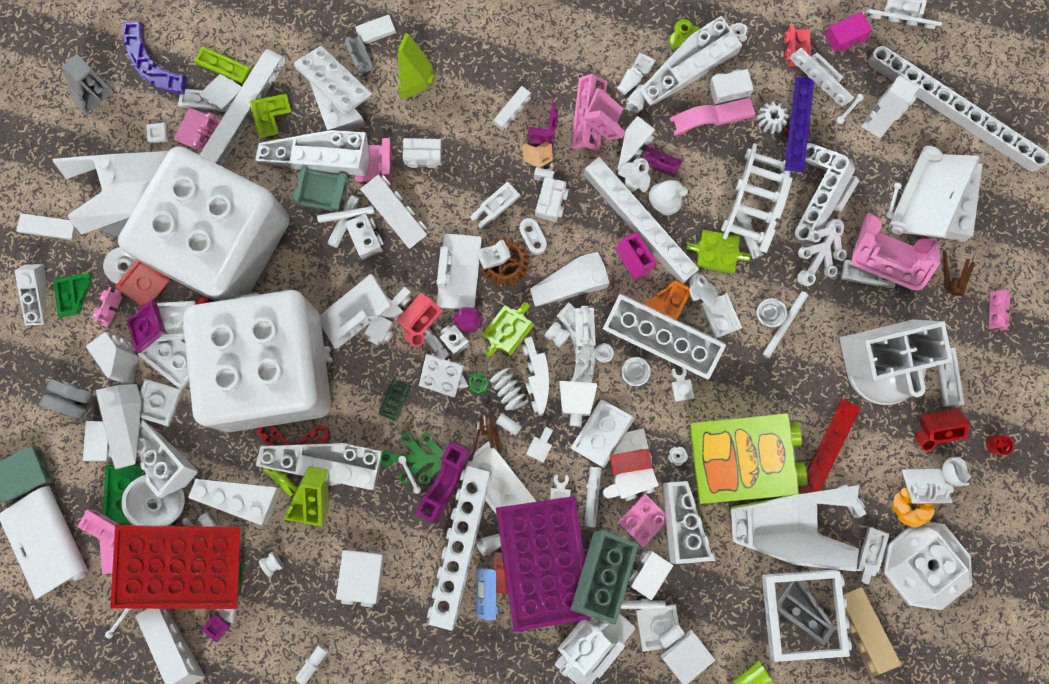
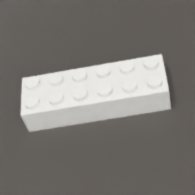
[603,293,726,380]

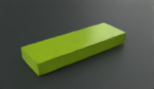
[194,46,251,85]

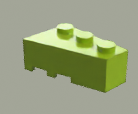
[283,466,329,527]

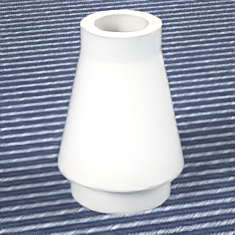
[617,67,643,95]
[626,84,645,113]
[476,534,501,557]

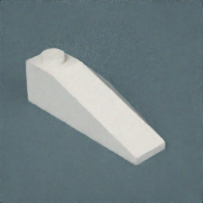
[96,384,141,469]

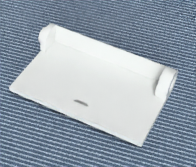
[889,146,980,238]
[0,486,88,599]

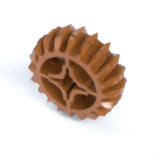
[479,237,530,288]

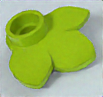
[669,19,700,50]

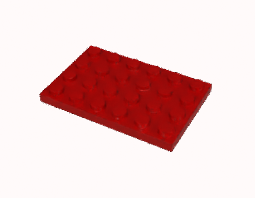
[110,525,242,609]

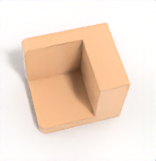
[523,142,553,168]

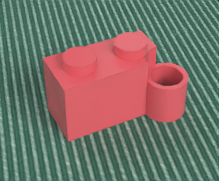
[396,293,443,347]

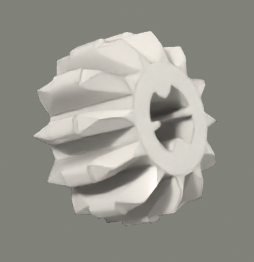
[756,101,789,134]

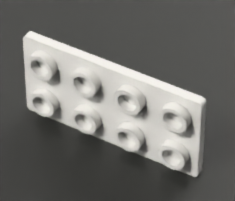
[294,46,371,114]
[437,234,482,309]
[320,274,392,349]
[555,613,635,684]

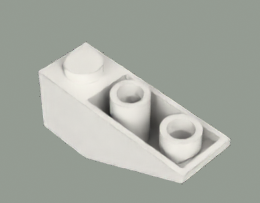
[616,116,655,177]
[15,264,47,325]

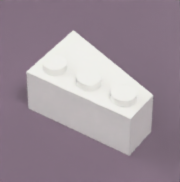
[862,75,919,138]

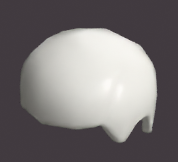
[756,298,787,328]
[622,357,651,386]
[942,457,971,487]

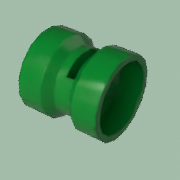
[469,373,489,395]

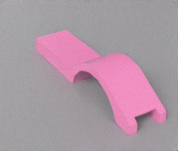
[670,98,755,136]

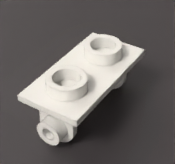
[575,306,596,347]

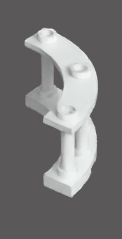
[721,143,794,253]

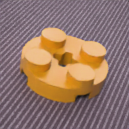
[892,488,935,527]

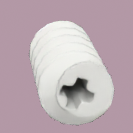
[490,368,529,411]

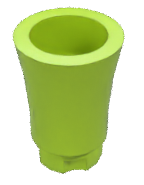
[731,660,774,684]

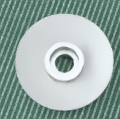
[103,247,137,284]

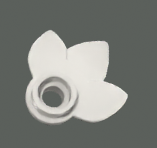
[618,158,650,192]
[689,273,718,309]

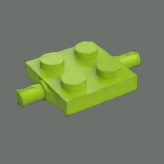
[686,230,751,274]
[482,302,534,358]

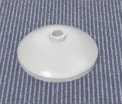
[122,475,185,526]

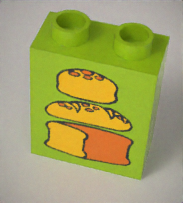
[690,413,807,504]

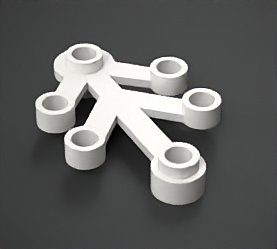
[798,219,847,286]

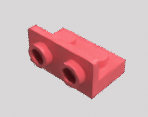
[784,25,811,66]

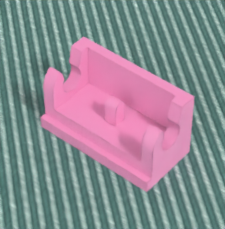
[78,510,120,548]

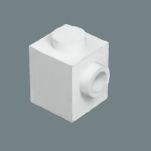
[364,316,395,345]

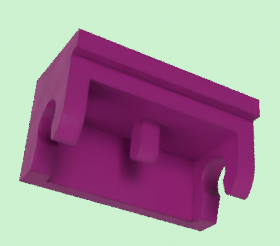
[643,144,683,178]

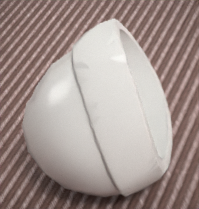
[649,180,688,215]

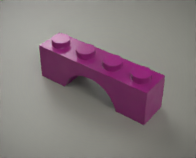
[415,441,473,523]

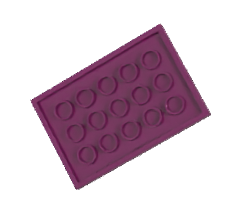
[495,496,592,632]

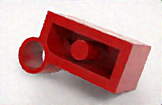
[915,409,970,451]

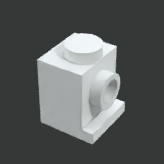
[440,325,470,356]

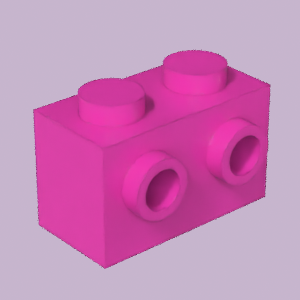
[824,12,872,53]
[615,232,657,280]

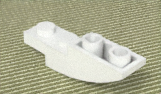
[522,337,549,416]

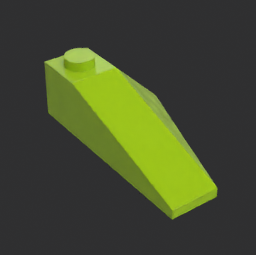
[398,33,435,99]

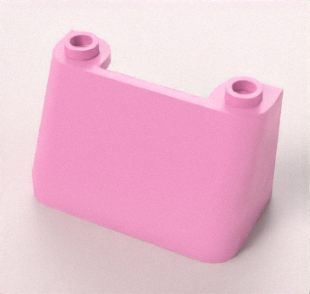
[852,213,940,290]

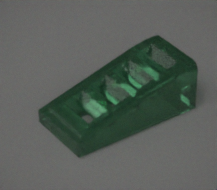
[378,379,411,422]

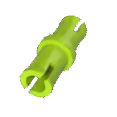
[263,468,298,497]

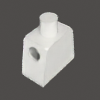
[559,381,597,427]

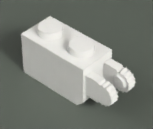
[602,468,659,501]

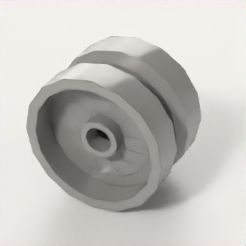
[39,379,93,419]

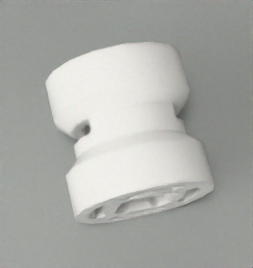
[544,322,571,348]

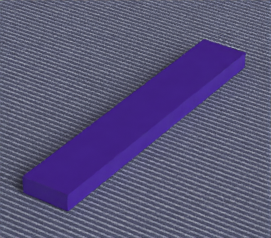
[784,77,814,173]

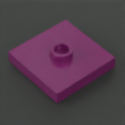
[127,300,166,353]

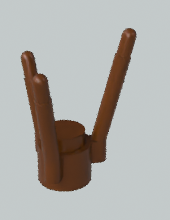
[943,251,975,296]
[469,415,501,462]

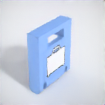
[476,568,498,620]

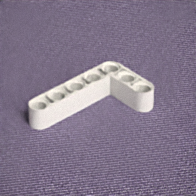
[795,143,855,245]

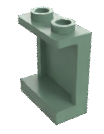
[293,166,350,213]
[0,446,54,503]

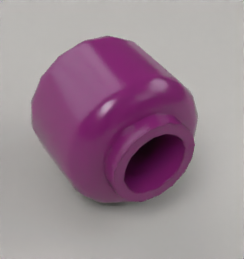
[454,307,483,333]

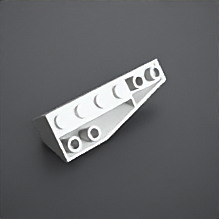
[640,16,742,106]
[255,130,370,176]
[256,443,382,491]

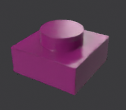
[201,613,231,642]

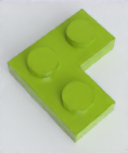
[249,94,291,138]

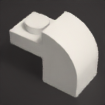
[380,287,412,321]

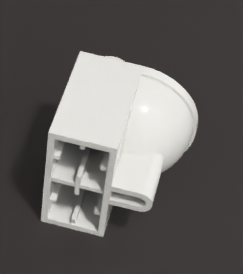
[839,320,953,405]

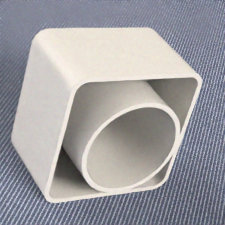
[118,147,290,302]
[183,290,331,432]

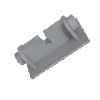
[345,35,374,77]

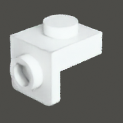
[477,240,510,269]

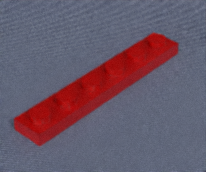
[798,399,861,494]

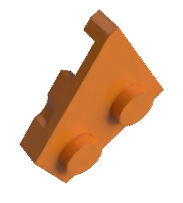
[644,280,690,320]

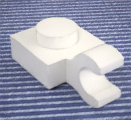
[526,427,553,463]

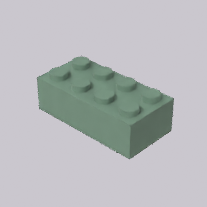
[570,530,639,624]

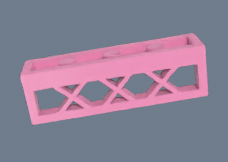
[571,74,607,151]

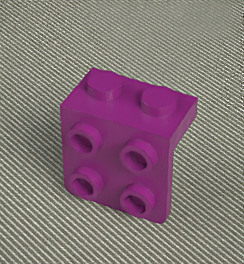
[528,102,559,147]

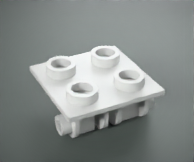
[419,353,465,398]
[902,469,954,504]

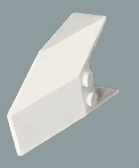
[52,151,168,234]
[731,485,859,572]

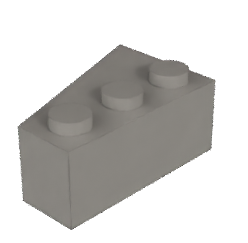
[62,54,113,116]
[776,581,835,645]

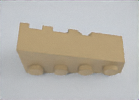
[844,587,901,678]

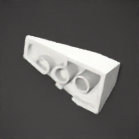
[530,252,609,307]
[137,419,198,498]

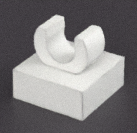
[534,163,554,182]

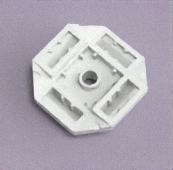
[882,522,972,610]

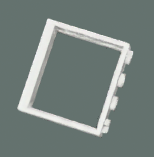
[762,570,852,662]

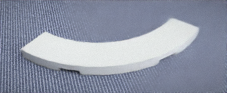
[556,302,595,383]

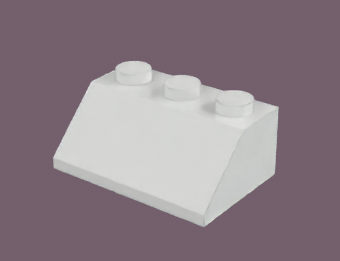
[86,332,138,385]

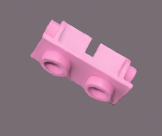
[92,287,123,327]
[989,289,1011,330]

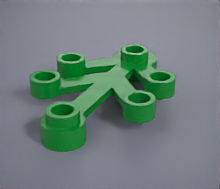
[380,433,446,484]

